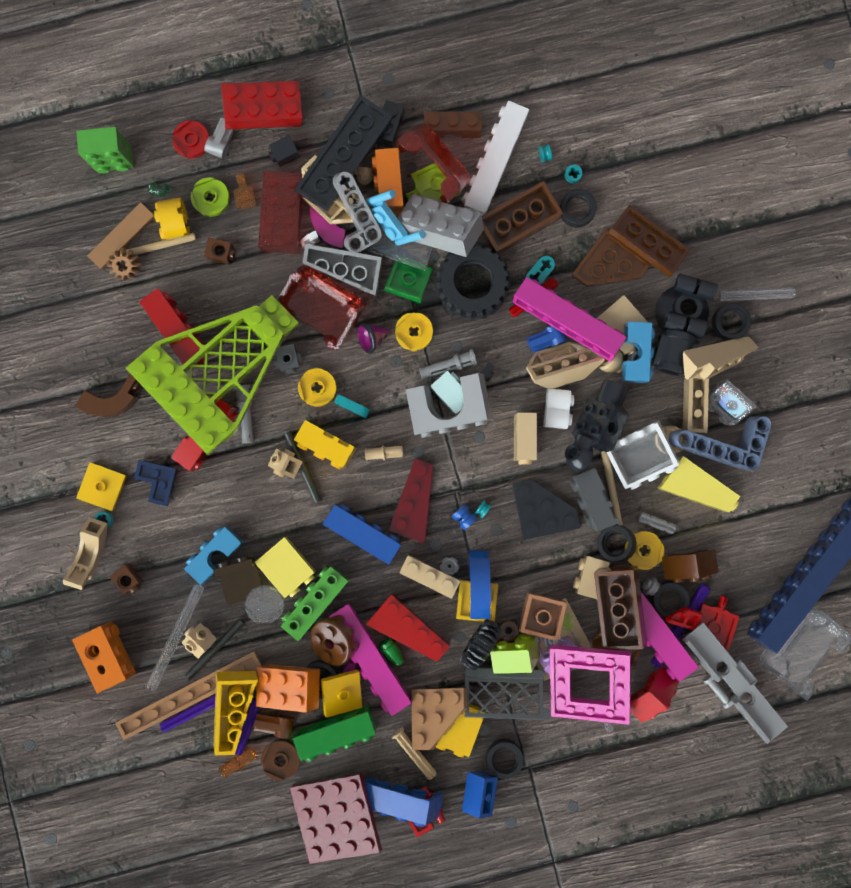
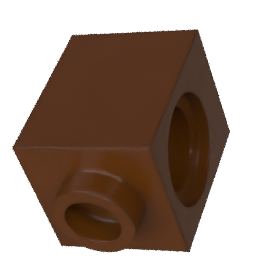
[204,237,236,265]
[109,563,143,595]

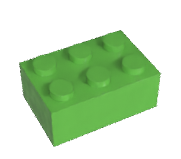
[76,127,134,173]

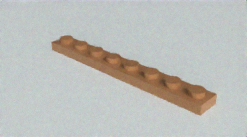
[115,651,263,740]

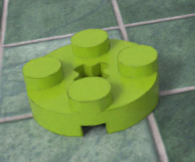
[191,177,230,217]

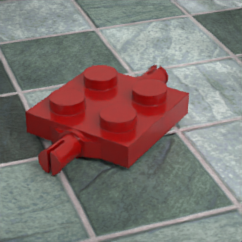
[698,596,740,652]

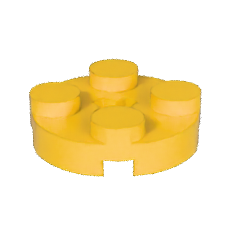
[395,313,433,352]
[298,368,337,407]
[624,531,664,570]

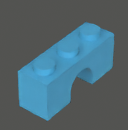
[622,322,655,383]
[184,526,244,585]

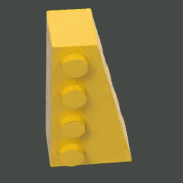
[213,671,258,756]

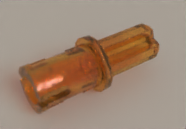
[219,749,257,778]

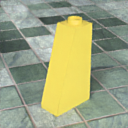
[657,456,741,512]

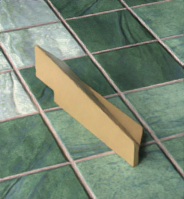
[683,336,759,380]

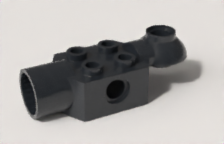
[564,379,629,472]

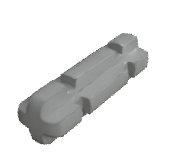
[639,512,677,534]

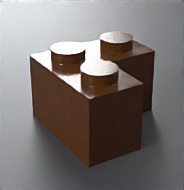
[662,549,719,583]

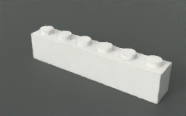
[462,101,529,216]

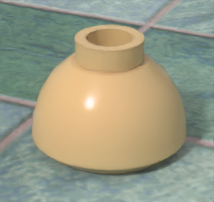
[599,350,623,373]

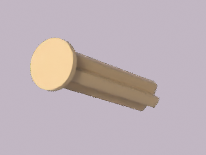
[391,727,437,780]

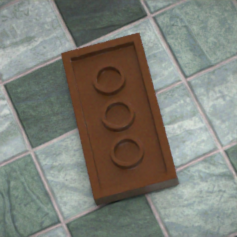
[609,204,691,277]

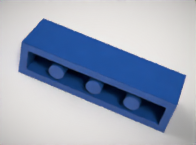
[323,503,401,565]

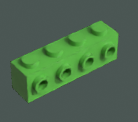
[280,565,349,641]

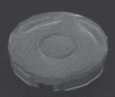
[245,585,284,624]

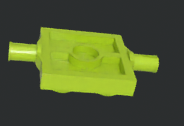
[406,158,467,202]

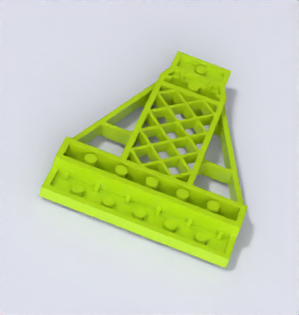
[126,295,299,455]

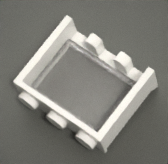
[607,420,680,490]

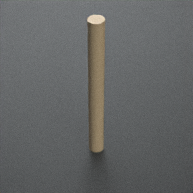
[126,233,196,256]
[601,451,623,525]

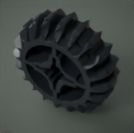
[460,619,501,670]

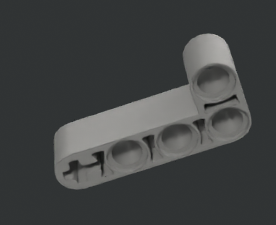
[333,172,382,253]

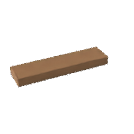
[87,202,155,270]

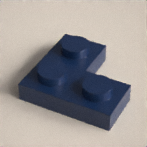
[134,460,177,506]

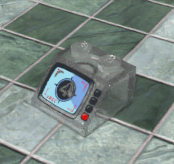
[708,380,756,426]

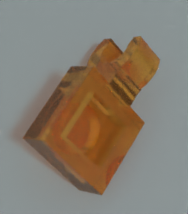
[233,173,256,210]

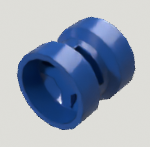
[451,504,478,530]

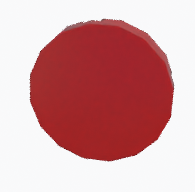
[172,120,210,159]

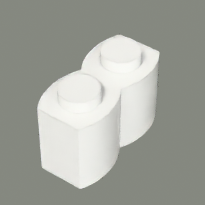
[543,389,574,429]

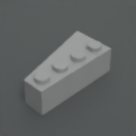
[303,244,383,297]

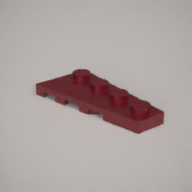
[389,458,433,544]

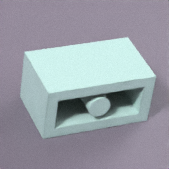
[430,371,464,416]

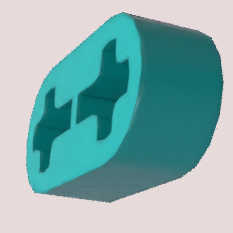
[525,256,555,285]
[334,394,370,418]

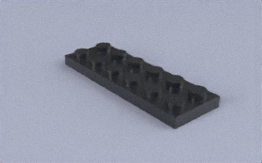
[295,95,393,213]

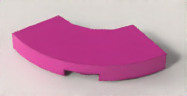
[310,206,346,249]

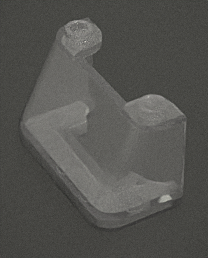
[759,607,851,701]

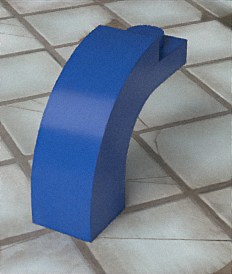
[469,550,491,619]

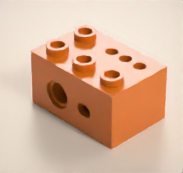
[72,621,136,694]

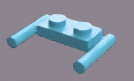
[366,190,425,246]

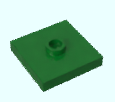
[384,256,433,303]

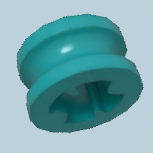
[538,144,552,163]
[564,165,583,184]
[474,500,492,519]
[94,511,114,528]

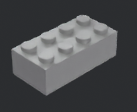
[397,194,484,257]

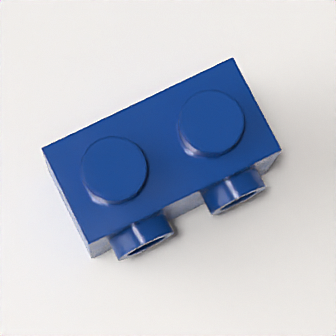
[462,770,498,818]

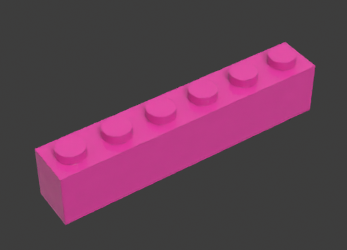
[513,277,626,362]
[641,592,699,682]
[329,602,412,716]

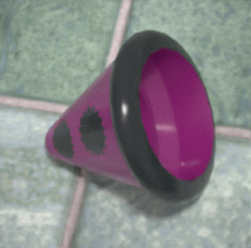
[357,322,390,354]

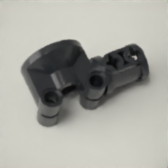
[651,273,718,377]

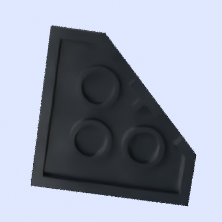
[512,480,580,540]

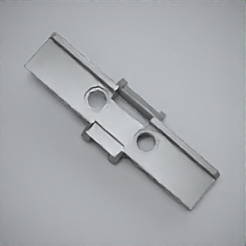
[682,622,788,744]

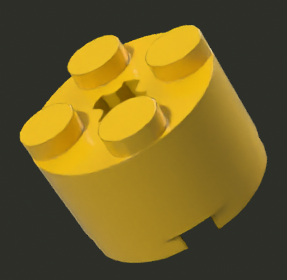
[154,197,190,240]

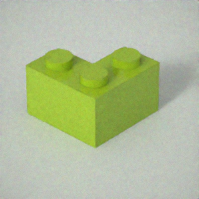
[490,633,540,674]

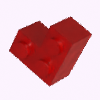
[630,666,679,723]

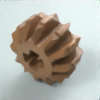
[107,248,141,281]

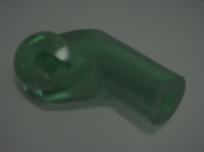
[148,182,172,197]

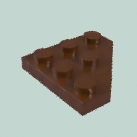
[571,229,651,287]

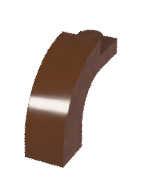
[75,374,141,417]

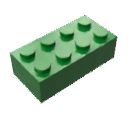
[293,704,377,762]

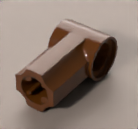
[254,713,295,739]

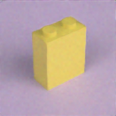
[255,537,316,598]

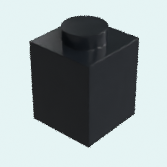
[269,135,300,167]

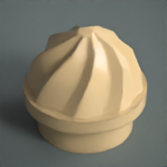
[355,167,374,185]

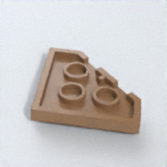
[411,688,467,750]

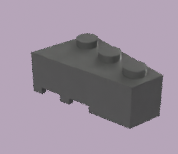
[570,468,621,531]

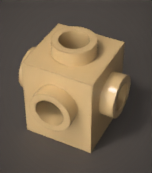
[268,448,302,479]
[182,623,217,659]

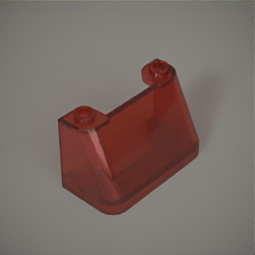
[395,124,471,204]
[277,265,367,350]

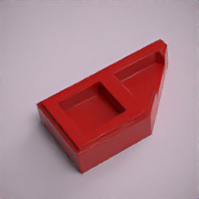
[665,606,703,630]

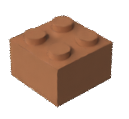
[518,592,567,641]

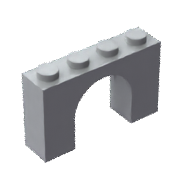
[406,373,492,438]

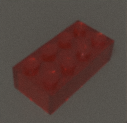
[258,171,303,254]

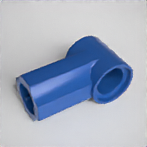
[527,326,568,353]

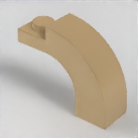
[63,517,107,590]

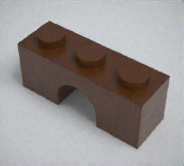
[424,111,482,138]

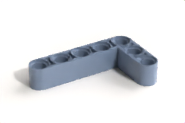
[669,416,771,470]

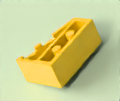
[294,420,357,470]

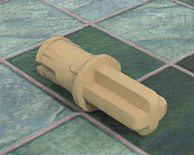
[365,445,404,461]

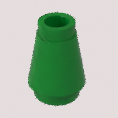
[379,637,405,667]

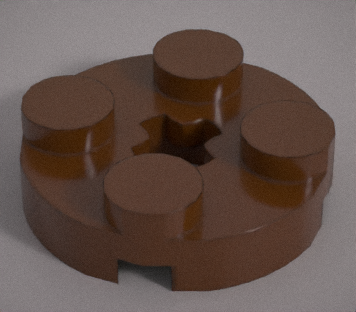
[261,739,300,781]

